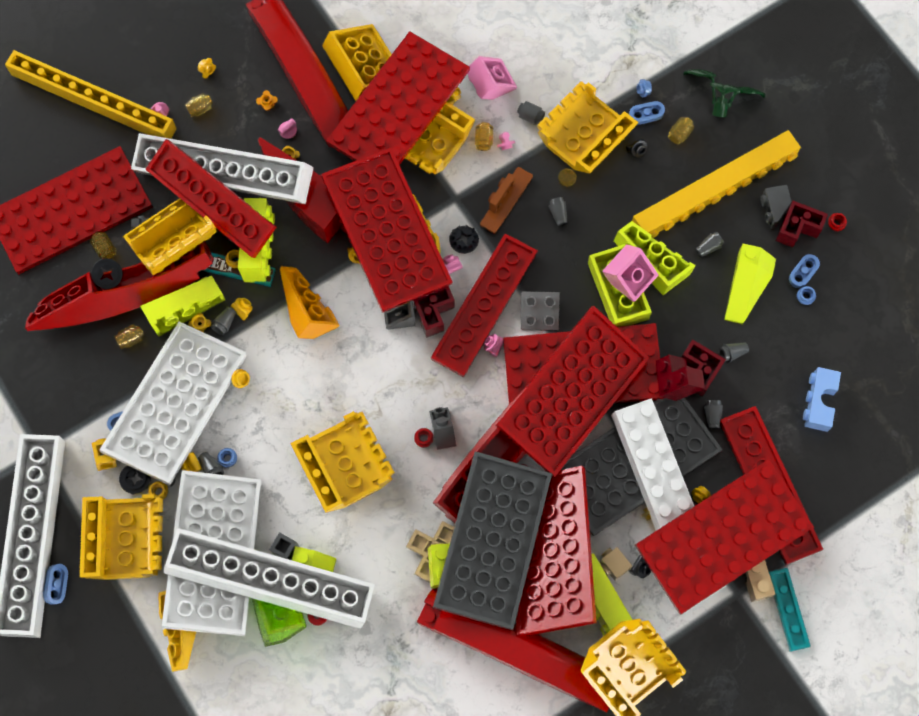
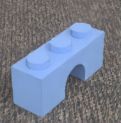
[803,367,841,432]

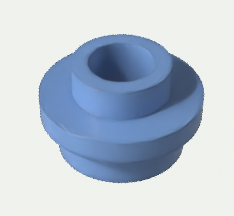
[636,79,652,98]
[797,286,816,305]
[217,448,237,468]

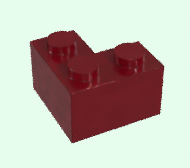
[775,201,828,248]
[412,286,455,338]
[681,339,726,397]
[656,354,705,401]

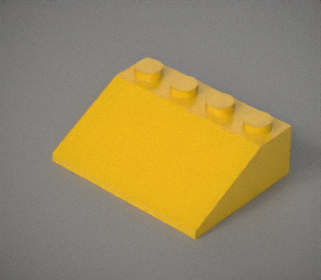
[322,24,392,101]

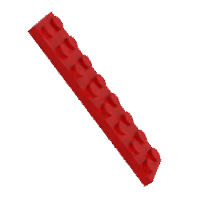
[145,139,277,258]
[431,234,538,377]
[720,406,824,565]

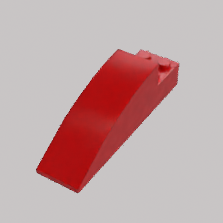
[258,137,346,244]

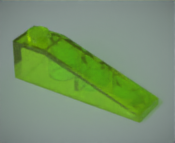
[252,598,307,647]

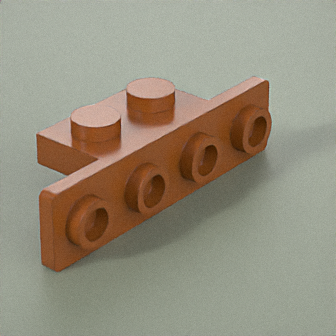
[480,167,533,234]

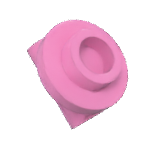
[151,102,169,116]
[278,118,297,139]
[497,132,515,150]
[443,254,463,274]
[484,334,504,357]

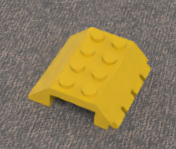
[537,81,638,174]
[405,102,475,174]
[123,198,216,275]
[290,411,395,513]
[80,494,163,580]
[581,619,686,716]

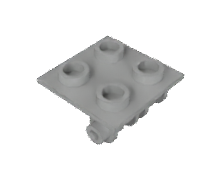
[521,291,560,330]

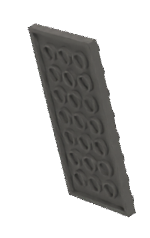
[561,398,723,536]
[433,451,552,630]

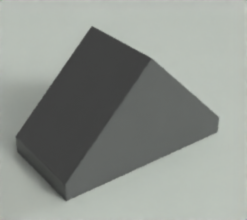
[384,301,415,330]

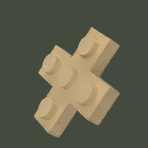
[406,521,454,583]

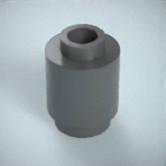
[517,101,545,125]

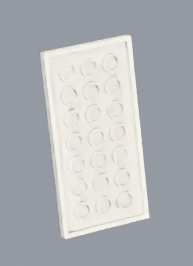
[100,321,247,486]
[161,470,261,636]

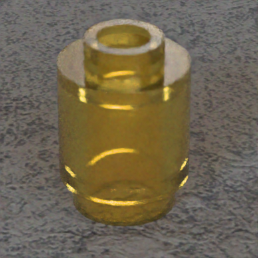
[185,93,213,117]
[668,117,694,145]
[475,122,494,151]
[90,232,116,259]
[114,324,144,349]

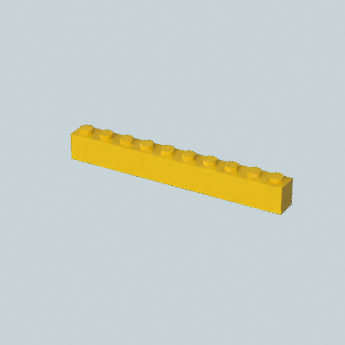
[5,50,177,139]
[632,130,801,238]

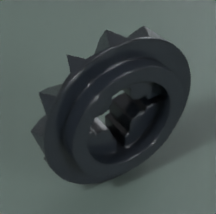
[449,225,479,254]
[91,259,123,289]
[119,465,151,495]

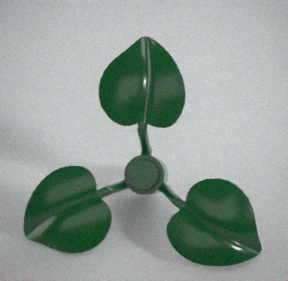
[683,69,766,117]

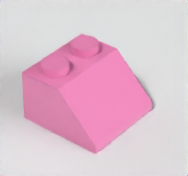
[468,56,517,100]
[602,244,658,302]

